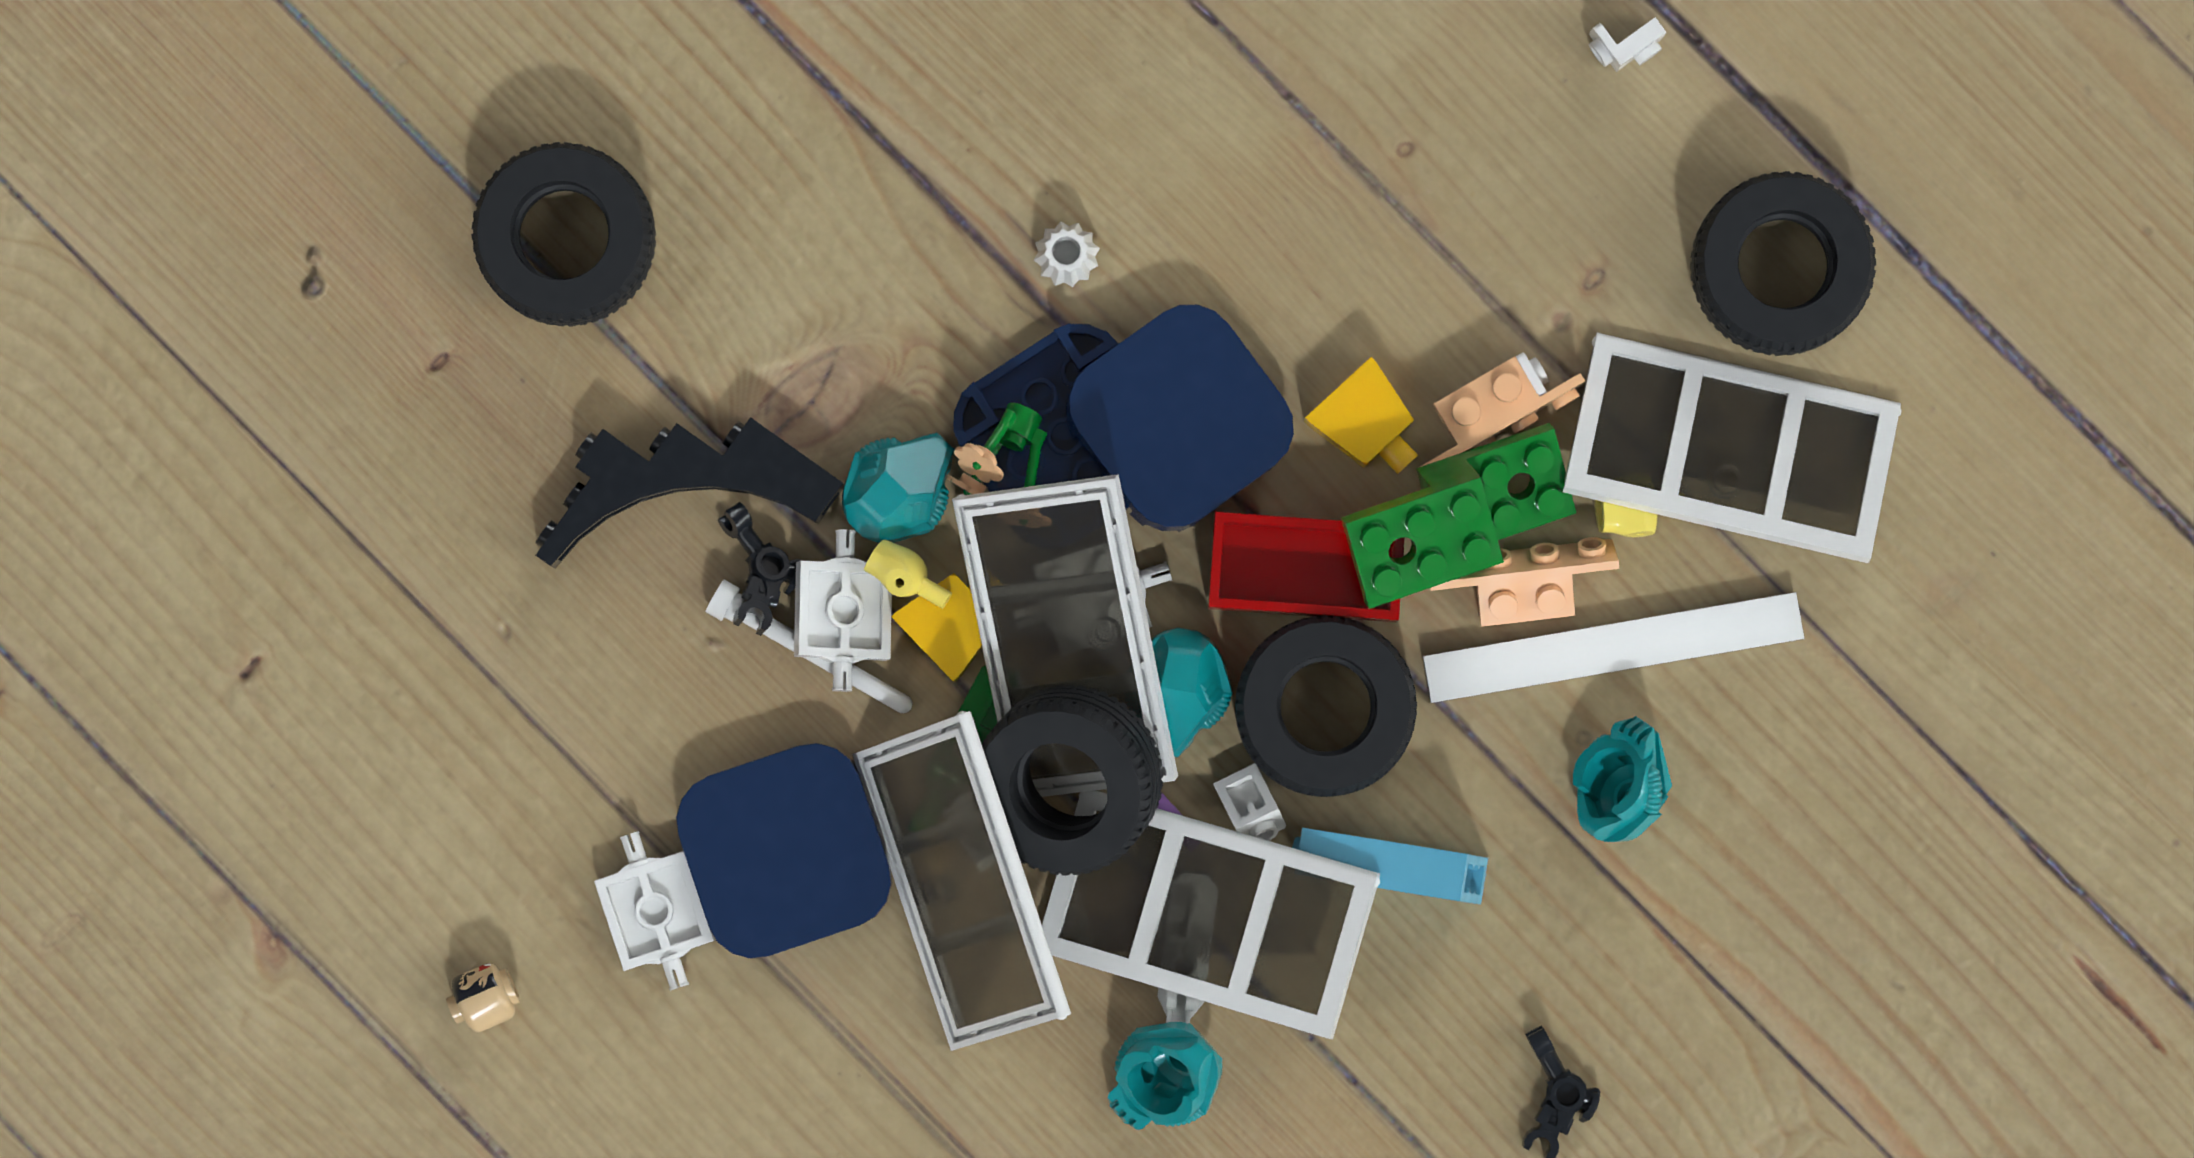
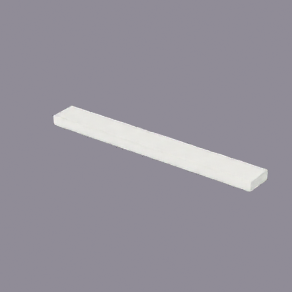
[1422,592,1804,703]

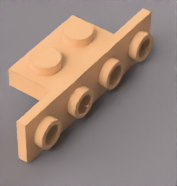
[1415,356,1585,476]
[1430,537,1619,627]

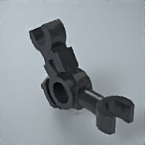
[717,502,801,636]
[1522,1025,1601,1158]

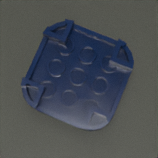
[1065,304,1294,532]
[953,323,1130,549]
[676,743,893,959]

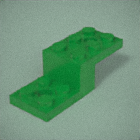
[1341,423,1576,609]

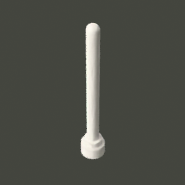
[705,579,912,713]

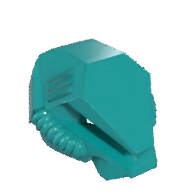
[842,432,954,543]
[1125,628,1233,757]
[1573,716,1672,842]
[1107,1022,1223,1130]

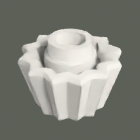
[1034,222,1100,287]

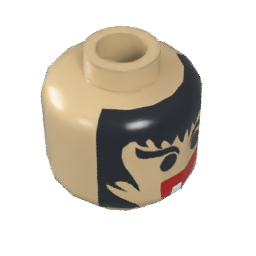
[446,963,521,1032]

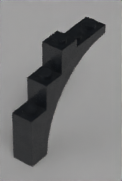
[535,417,844,569]

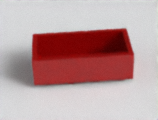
[1208,512,1405,622]

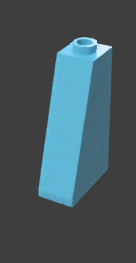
[1292,828,1488,905]

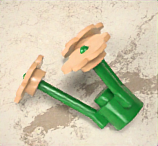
[945,403,1053,527]

